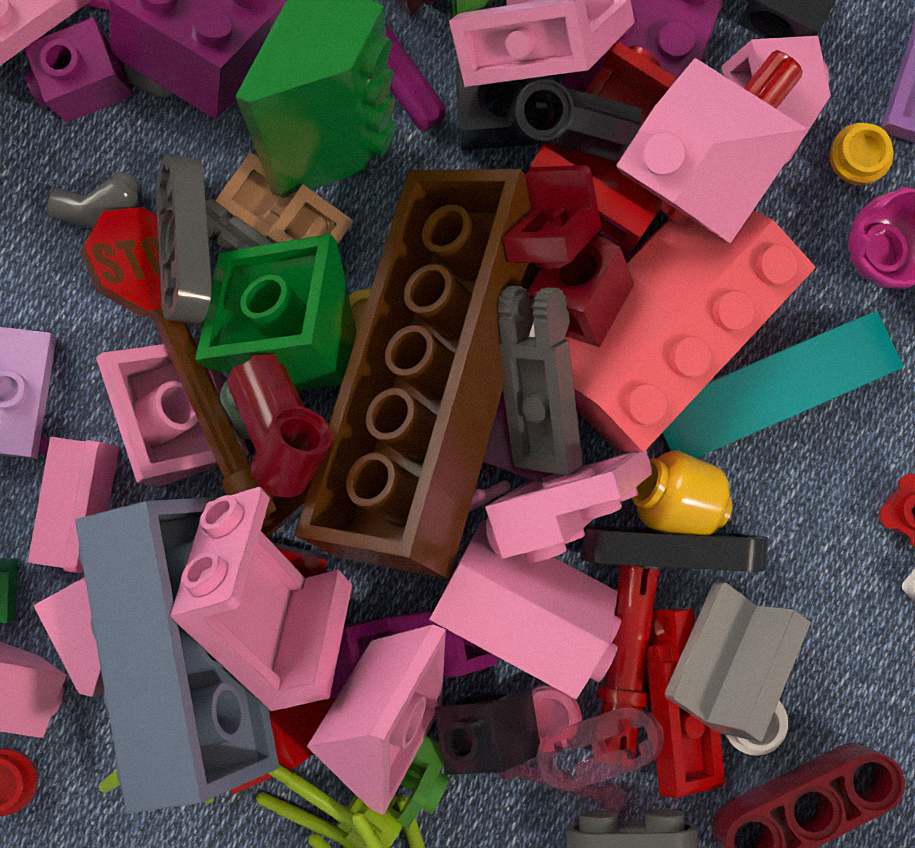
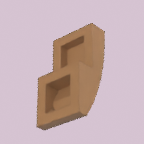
[215,152,354,244]

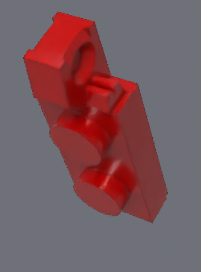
[647,608,725,798]

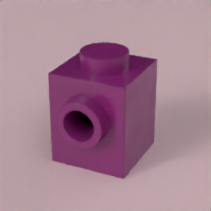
[24,17,134,123]

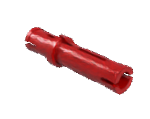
[593,565,660,766]

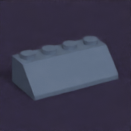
[75,497,279,814]

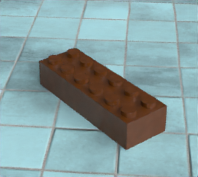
[294,169,537,580]

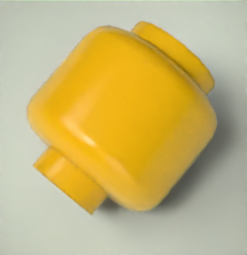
[632,450,732,536]

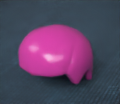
[847,187,915,290]

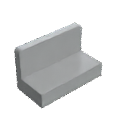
[665,582,811,743]

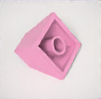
[616,58,808,244]

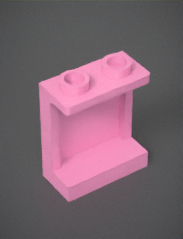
[449,0,635,87]
[169,487,352,711]

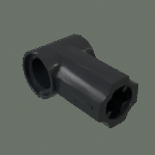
[506,79,642,163]

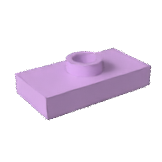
[0,327,57,459]

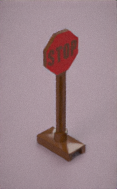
[80,207,312,538]

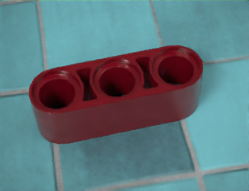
[712,743,905,848]

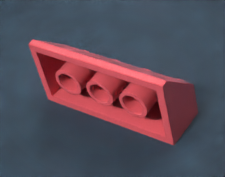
[564,210,816,452]

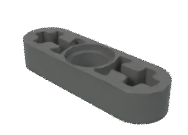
[156,154,211,324]

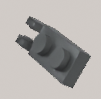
[497,286,583,476]

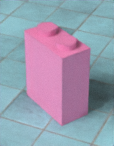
[429,519,621,700]

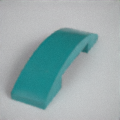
[661,311,904,458]

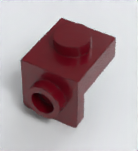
[503,165,601,269]

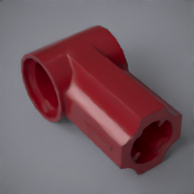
[226,354,333,498]

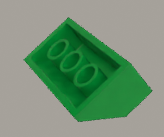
[235,0,397,198]

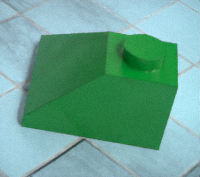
[195,234,356,391]

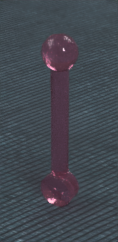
[497,764,626,812]

